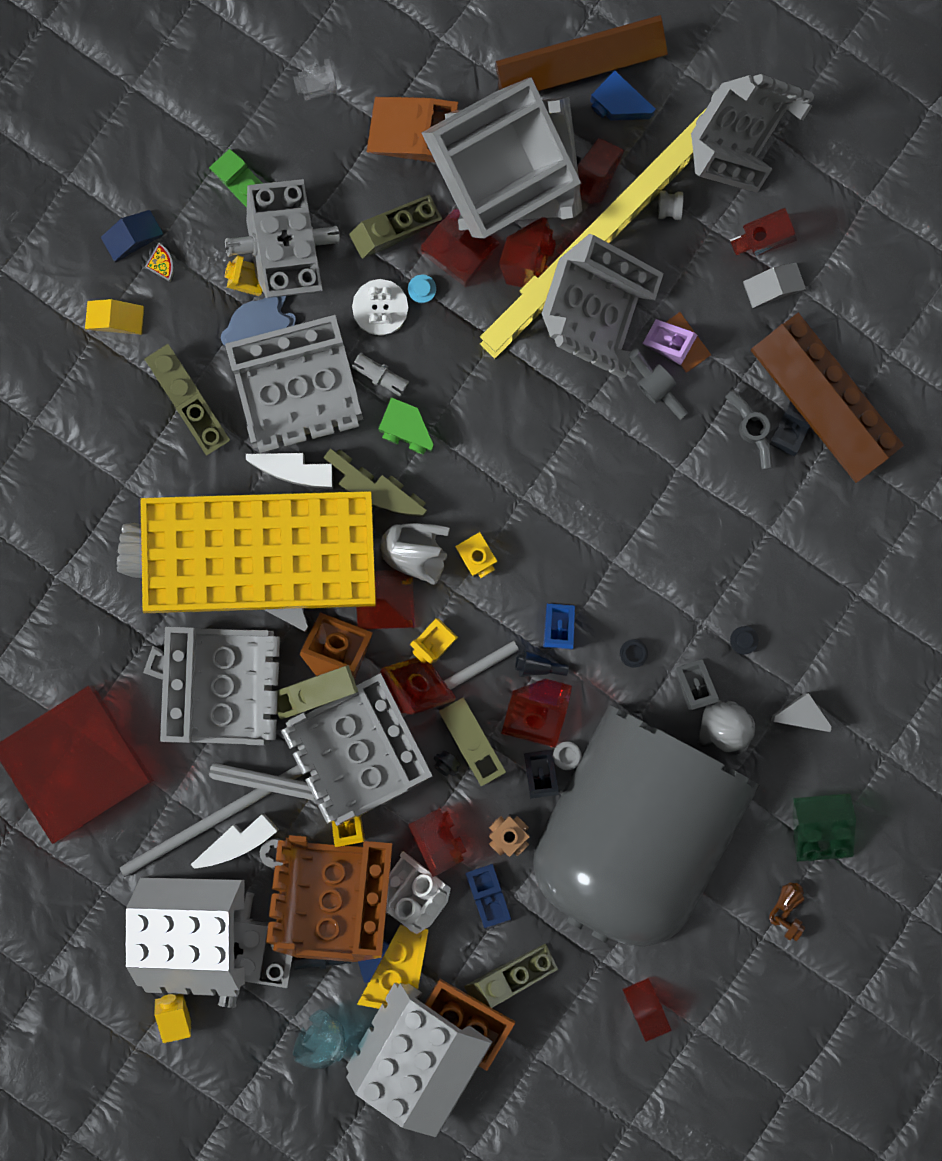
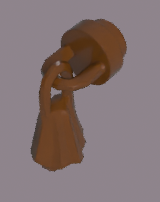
[769,882,806,941]

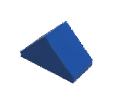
[543,603,575,650]

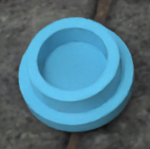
[408,275,436,303]

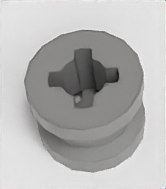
[658,190,683,220]
[260,838,283,868]

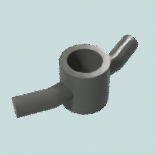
[629,349,688,420]
[725,389,773,470]

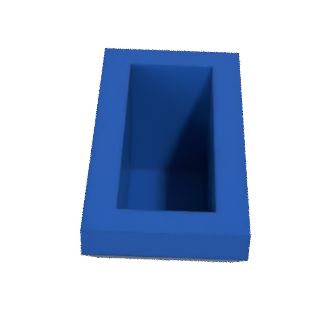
[590,70,656,120]

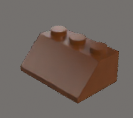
[424,979,515,1071]

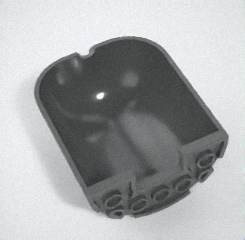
[533,705,760,946]

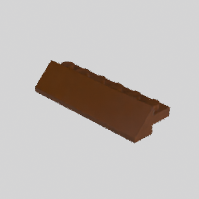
[495,15,668,91]
[751,312,904,483]

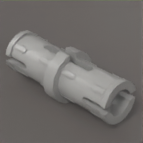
[351,353,409,397]

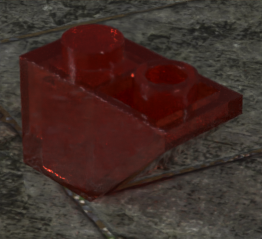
[577,138,625,204]

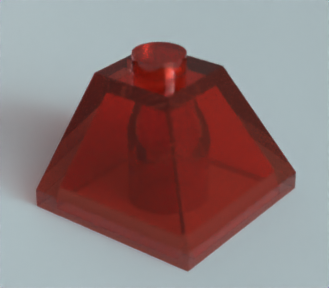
[356,571,415,629]
[379,657,456,715]
[501,679,572,748]

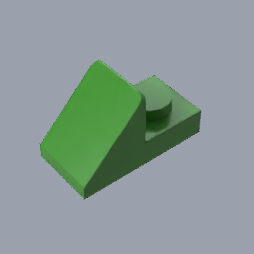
[209,149,263,208]

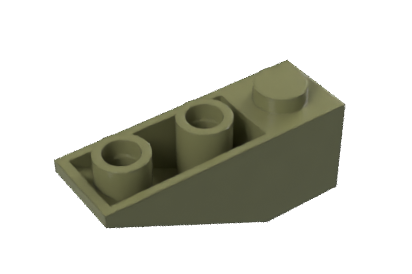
[349,195,442,259]
[277,665,358,720]
[439,697,506,786]
[464,944,558,1008]

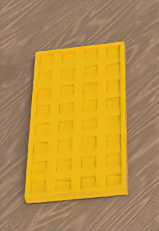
[141,491,375,613]

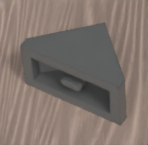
[676,659,719,710]

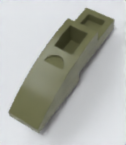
[144,344,230,456]
[323,449,427,517]

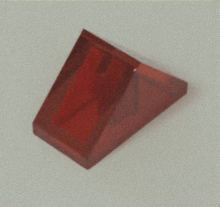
[622,978,672,1042]

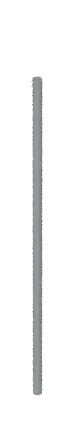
[119,641,519,877]

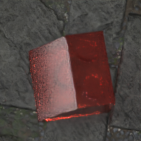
[420,208,500,287]
[408,807,467,877]

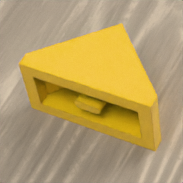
[85,299,144,335]
[332,816,365,847]

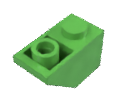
[379,398,434,455]

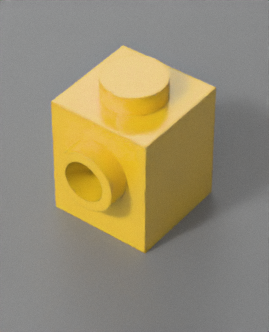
[455,532,497,579]
[155,994,191,1043]

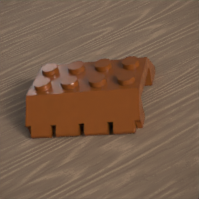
[266,835,392,962]

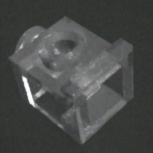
[293,59,337,101]

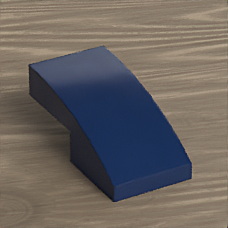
[466,864,512,930]

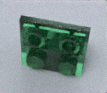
[793,794,856,862]

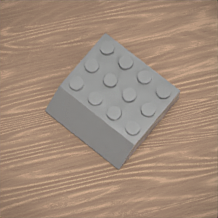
[422,78,581,238]

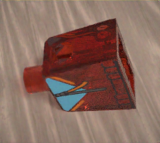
[730,208,797,256]

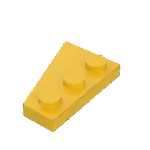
[357,924,429,1009]

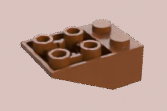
[367,97,458,163]

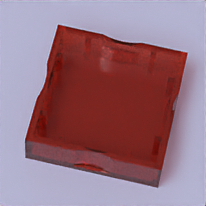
[0,685,154,844]

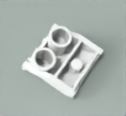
[386,852,451,934]

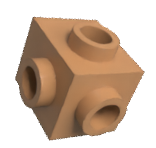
[489,815,530,857]

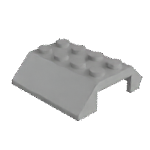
[691,74,814,193]
[542,234,664,378]
[225,315,363,453]
[160,627,280,745]
[281,673,433,826]
[126,877,245,996]
[346,982,492,1137]

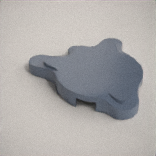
[221,296,296,347]

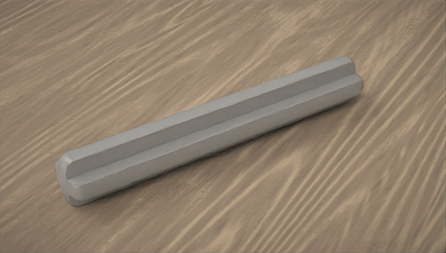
[209,763,315,800]

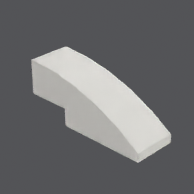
[246,453,333,489]
[191,813,279,869]

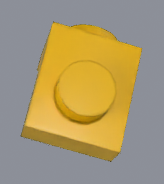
[225,255,262,296]
[410,618,458,664]

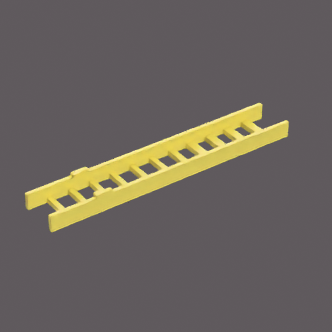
[480,109,706,359]

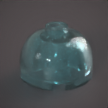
[293,1009,346,1069]

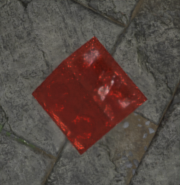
[499,217,556,288]

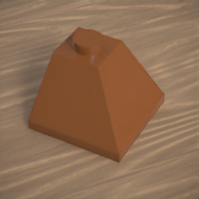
[300,612,373,680]

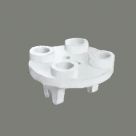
[352,279,408,336]

